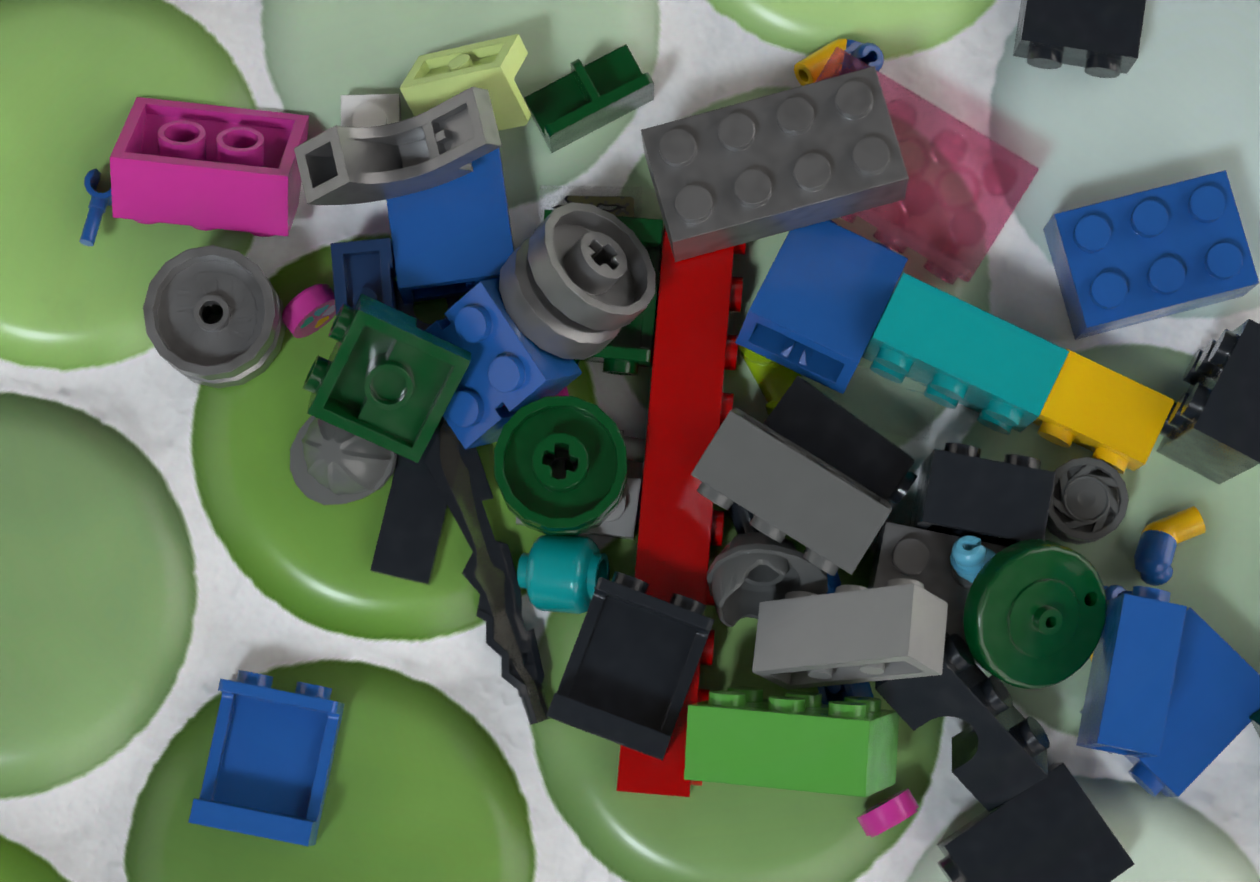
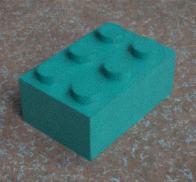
[862,273,1069,435]

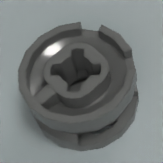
[1046,457,1129,545]

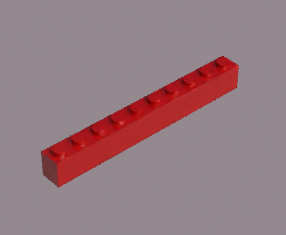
[617,225,746,797]

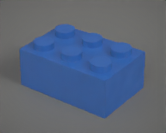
[1043,170,1259,340]

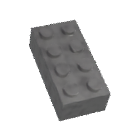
[641,66,909,262]

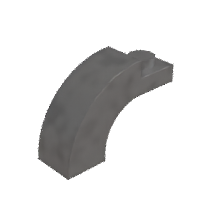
[294,87,502,205]

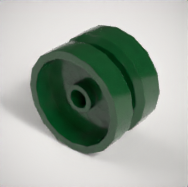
[494,396,627,536]

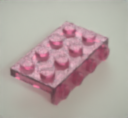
[816,46,1040,285]

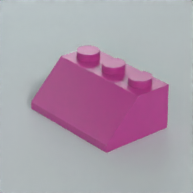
[110,97,309,237]

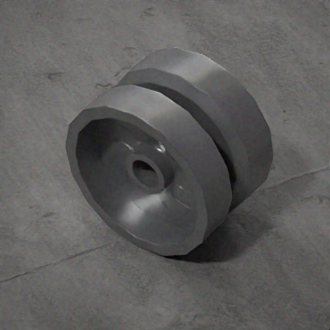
[499,202,656,360]
[143,245,286,388]

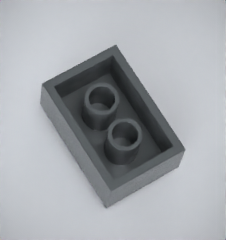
[691,407,892,576]

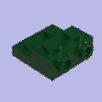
[303,294,471,463]

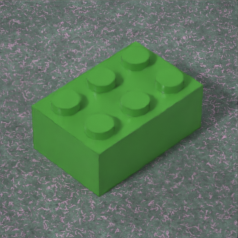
[684,686,899,797]

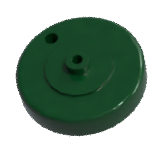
[963,539,1107,689]

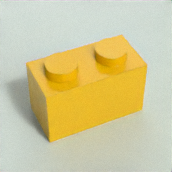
[1032,348,1175,474]

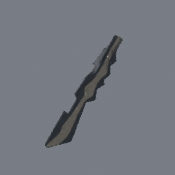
[424,420,550,725]

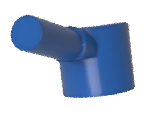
[79,169,112,246]

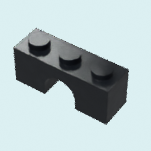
[875,632,1050,812]

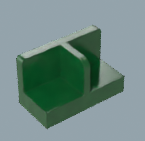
[524,44,654,153]

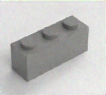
[752,578,948,690]

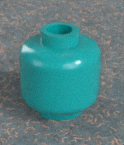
[517,535,610,614]

